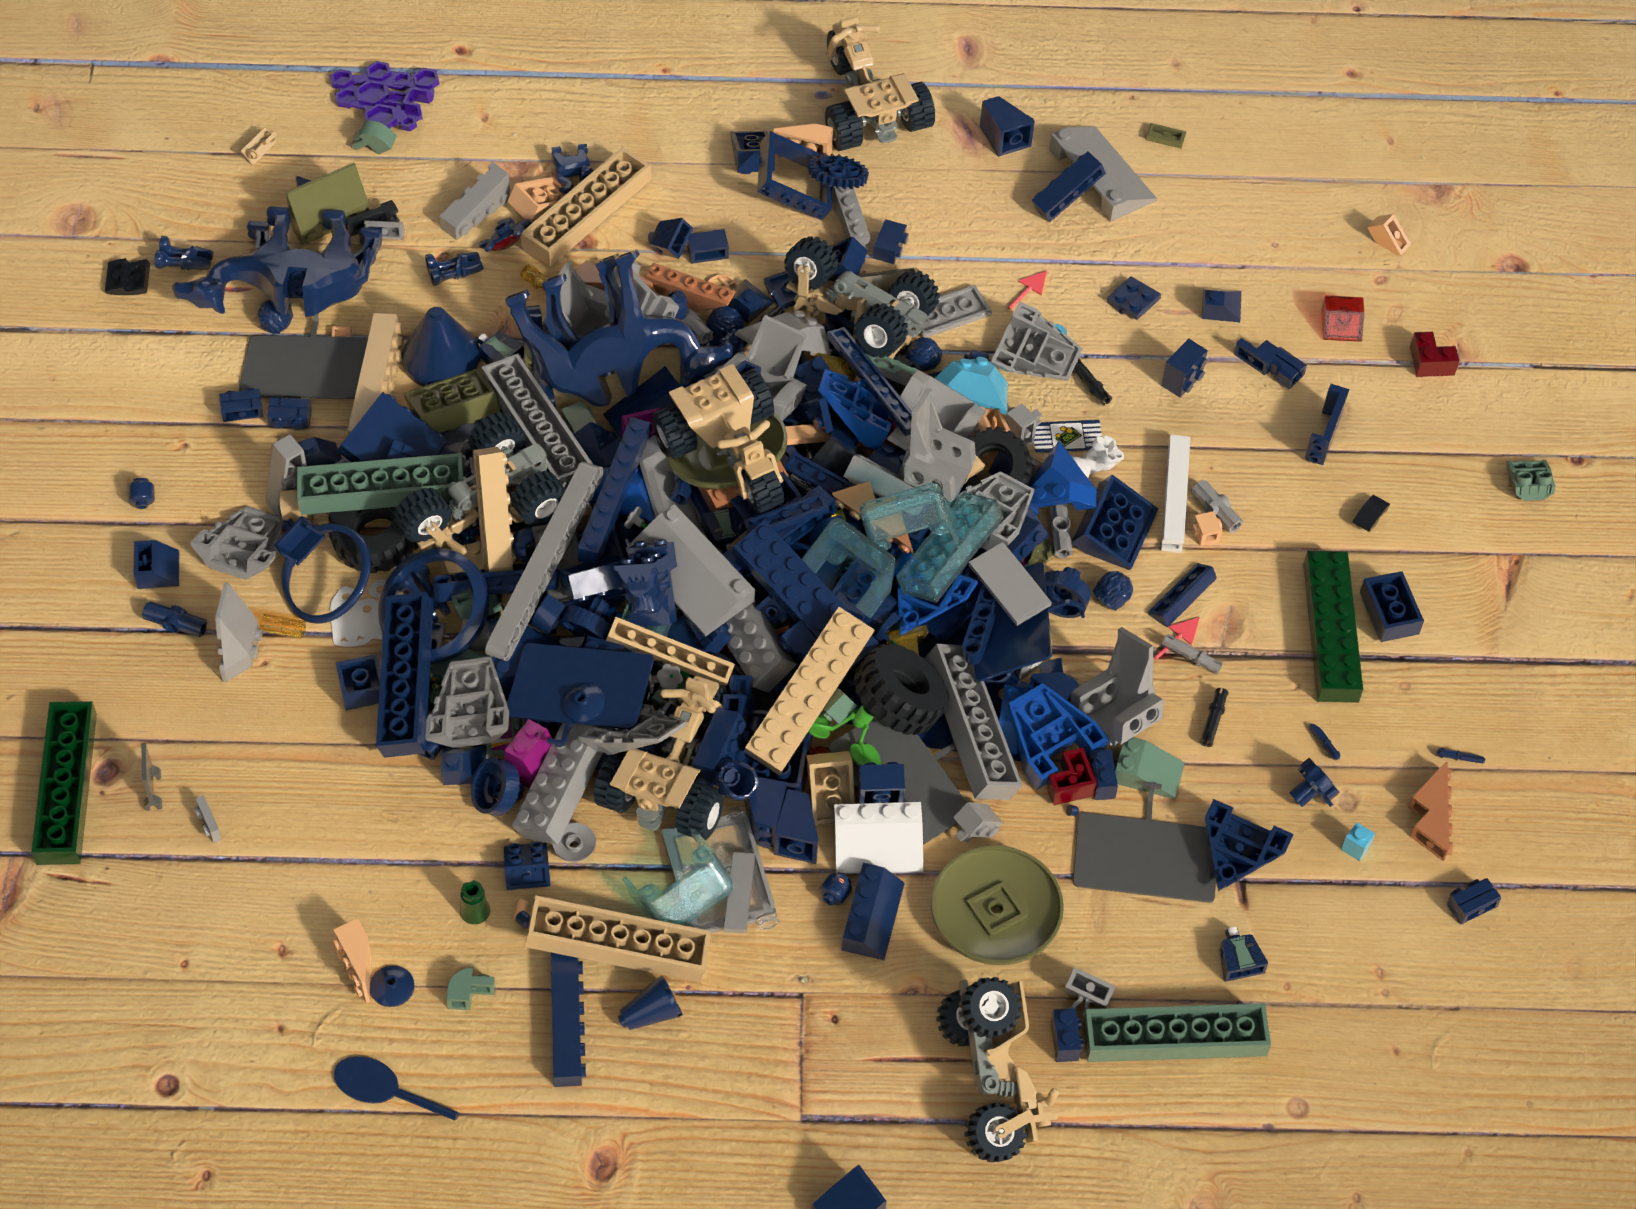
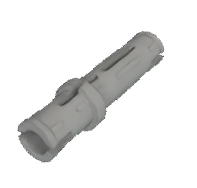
[1162,634,1223,675]

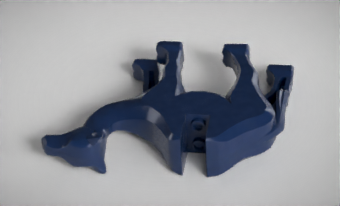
[172,206,383,317]
[505,249,733,407]

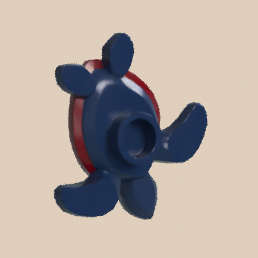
[478,217,531,252]

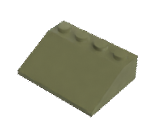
[285,163,370,245]
[403,368,500,433]

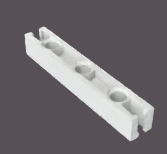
[1161,435,1190,553]

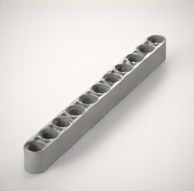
[485,462,603,661]

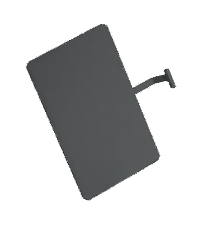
[239,313,368,399]
[828,717,967,845]
[1073,782,1216,903]

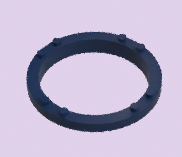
[378,548,489,664]

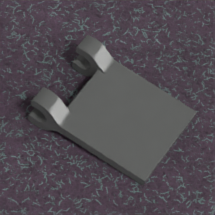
[141,743,162,811]

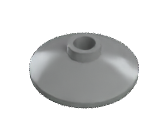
[552,823,596,862]

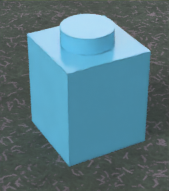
[1341,822,1375,861]

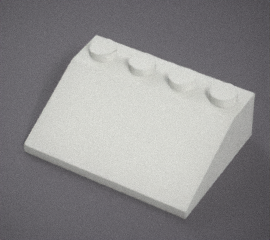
[833,802,923,875]

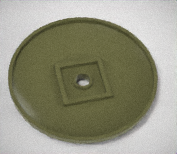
[667,413,788,489]
[931,845,1064,965]

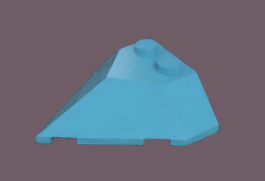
[935,357,1008,415]

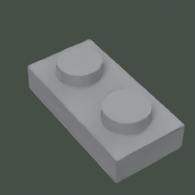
[194,795,222,843]

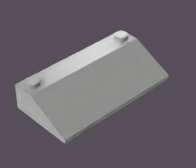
[1049,126,1157,222]
[639,435,708,539]
[626,504,755,637]

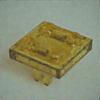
[887,625,929,655]

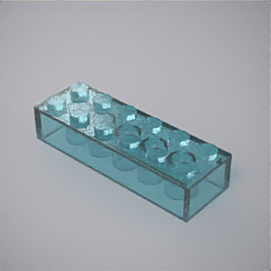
[896,492,1004,603]

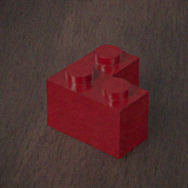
[1410,331,1459,377]
[1047,748,1097,806]

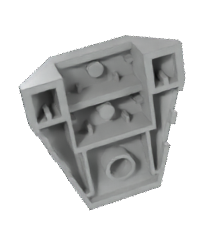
[990,301,1083,381]
[735,310,831,356]
[939,471,1035,551]
[191,506,283,580]
[215,582,263,682]
[425,656,509,748]
[578,704,687,755]

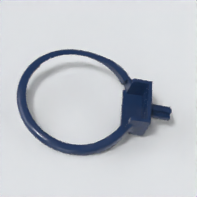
[274,516,371,624]

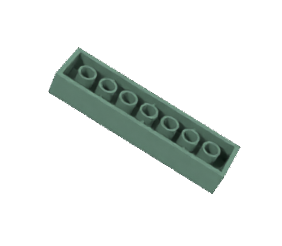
[297,453,465,515]
[1083,1004,1271,1062]

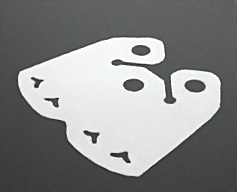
[330,579,401,647]

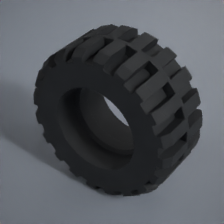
[958,427,1033,490]

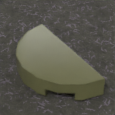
[1028,538,1054,565]

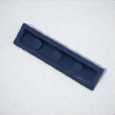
[1148,563,1217,627]

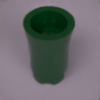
[460,880,491,925]

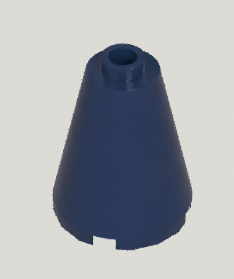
[618,975,683,1030]

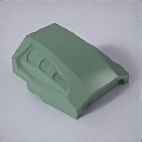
[1506,459,1556,501]

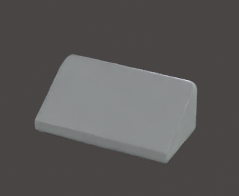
[364,221,405,240]

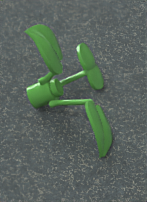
[808,704,881,766]

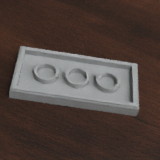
[914,285,992,338]
[969,542,1051,626]

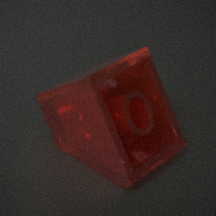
[1321,296,1364,342]

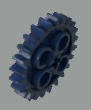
[808,154,869,190]

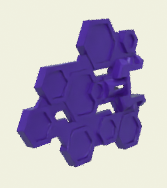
[330,61,440,131]

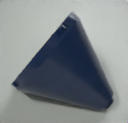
[402,307,481,387]

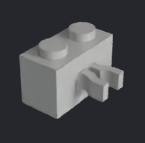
[1006,404,1042,447]
[953,802,1003,842]
[1064,967,1116,1017]

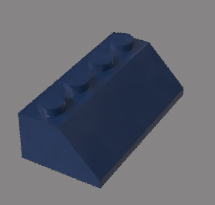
[842,862,905,961]

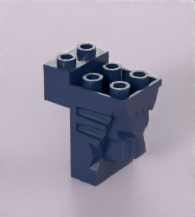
[614,539,677,627]

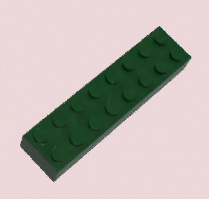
[1303,551,1363,703]
[31,701,97,865]

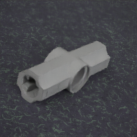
[683,308,713,345]
[1192,480,1243,533]
[1049,504,1072,559]

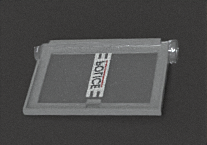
[661,807,779,933]

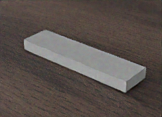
[724,852,755,933]

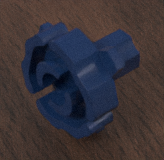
[1289,757,1340,807]

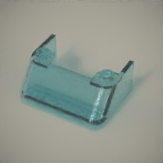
[860,483,960,566]
[802,518,895,619]
[623,828,734,926]

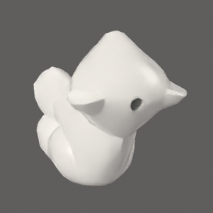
[1072,436,1124,478]

